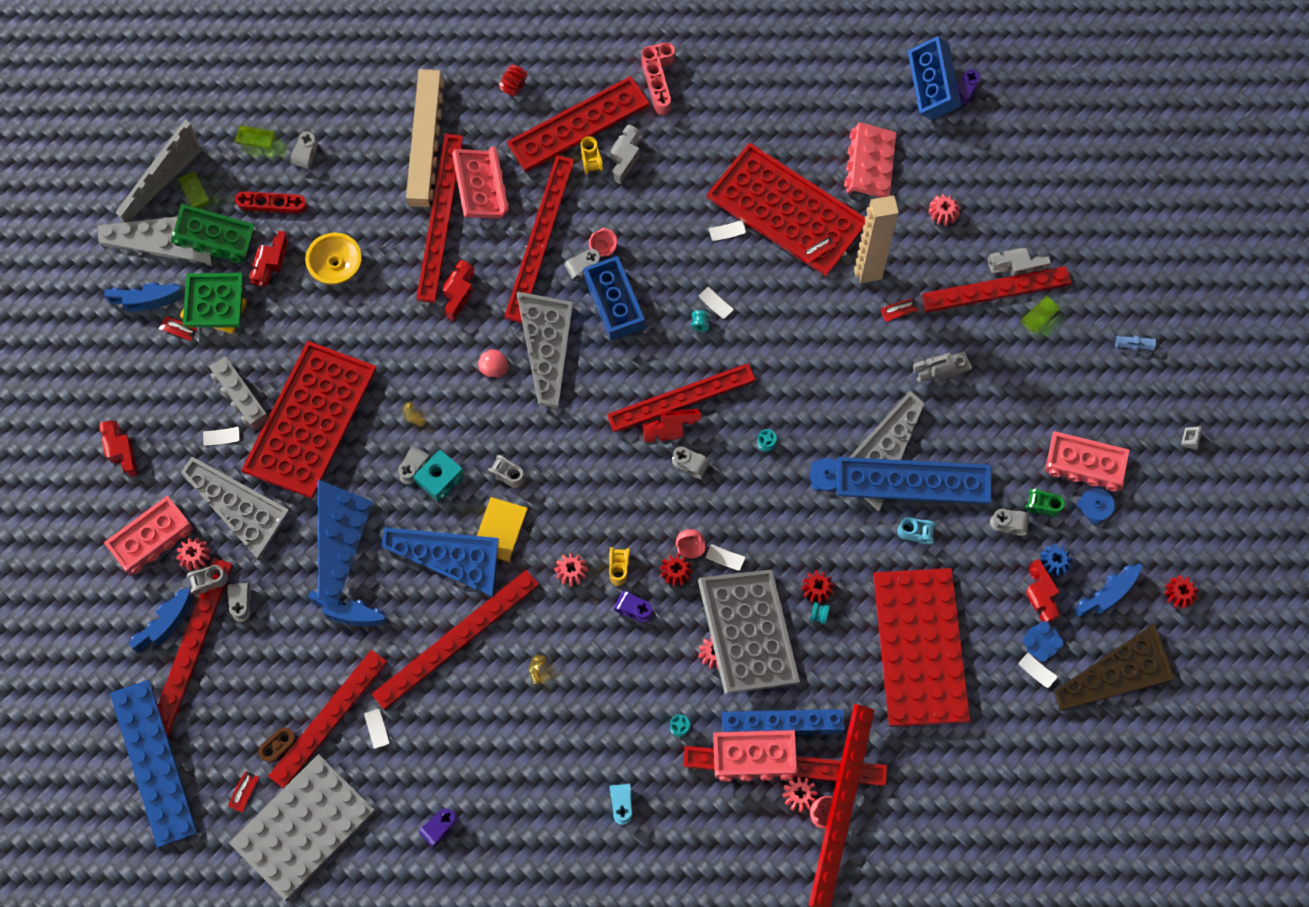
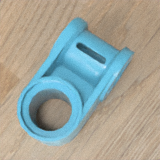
[897,518,937,544]
[610,784,632,825]

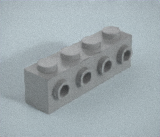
[209,356,268,432]

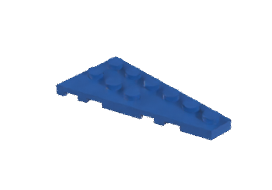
[317,480,373,606]
[382,528,499,597]

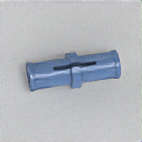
[1115,335,1156,350]

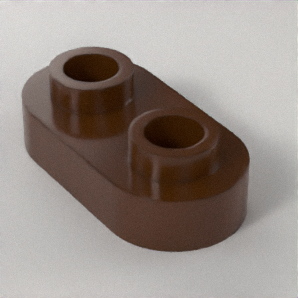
[258,728,295,763]

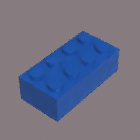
[908,36,962,120]
[583,256,645,341]

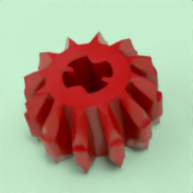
[500,65,527,96]
[660,553,693,587]
[801,570,835,604]
[1164,575,1199,609]

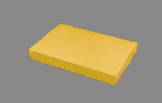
[477,497,528,563]

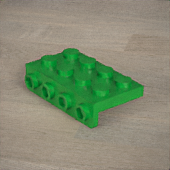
[171,204,255,263]

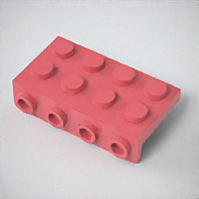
[844,122,896,198]
[452,147,509,219]
[1044,431,1129,491]
[104,495,194,576]
[713,730,797,782]

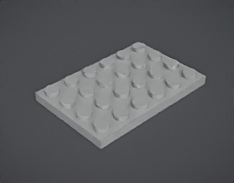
[698,570,800,694]
[229,754,375,901]

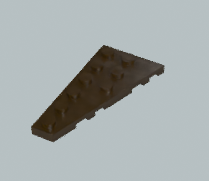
[1053,623,1175,711]

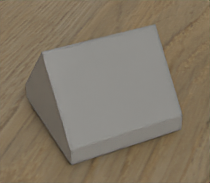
[1181,426,1202,450]

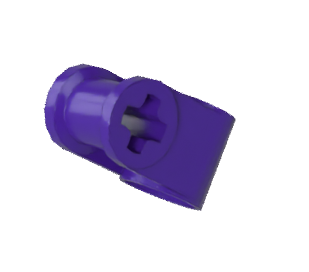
[957,69,980,106]
[614,591,653,623]
[419,808,458,848]

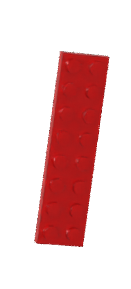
[507,76,649,172]

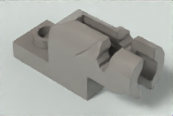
[611,125,642,185]
[988,248,1051,276]
[913,351,972,382]

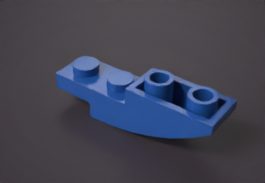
[104,282,185,311]
[1074,563,1142,618]
[128,587,194,653]
[308,590,388,626]

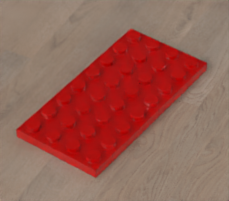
[706,142,865,277]
[241,341,377,499]
[873,568,970,727]

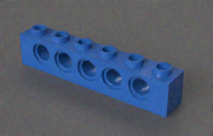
[721,709,844,735]

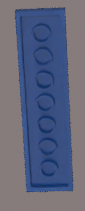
[837,457,991,504]
[110,679,198,848]

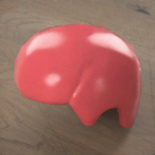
[589,228,618,258]
[478,350,509,378]
[676,529,705,559]
[810,796,833,829]

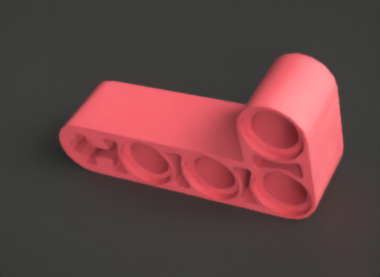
[642,43,675,115]

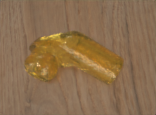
[402,402,425,427]
[528,654,546,685]

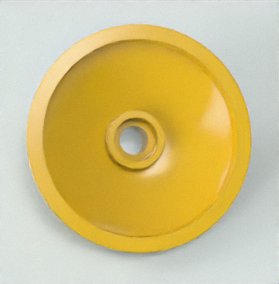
[306,233,362,285]

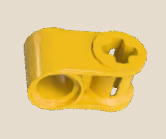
[581,137,603,174]
[609,547,630,586]

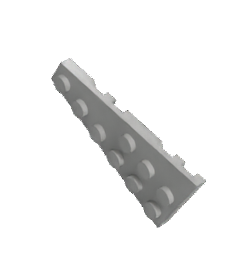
[181,457,290,561]

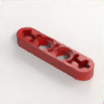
[235,192,307,213]

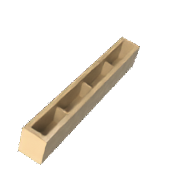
[406,69,445,207]
[854,196,899,283]

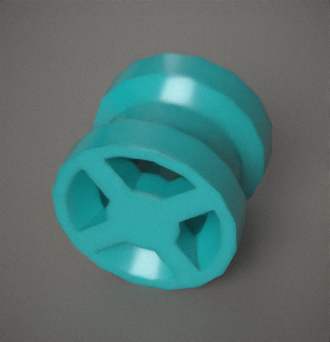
[691,310,710,332]
[757,429,777,452]
[810,602,830,625]
[670,714,690,737]

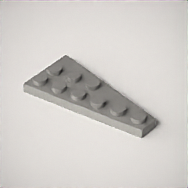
[116,119,202,223]
[98,217,212,266]
[517,292,573,408]
[835,391,924,511]

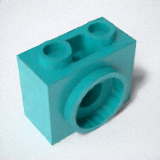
[413,449,464,502]

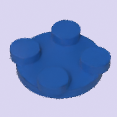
[810,458,837,491]
[1076,487,1116,525]
[1022,621,1063,662]

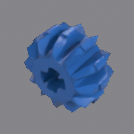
[1040,544,1073,578]

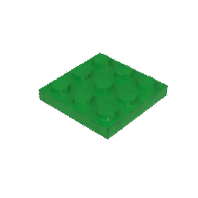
[183,273,244,328]

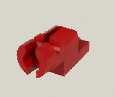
[249,230,289,287]
[443,260,475,322]
[643,409,701,443]
[99,420,138,477]
[1026,559,1061,623]

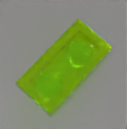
[235,125,276,150]
[178,171,210,208]
[1021,295,1061,334]

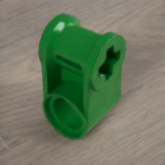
[1025,489,1065,517]

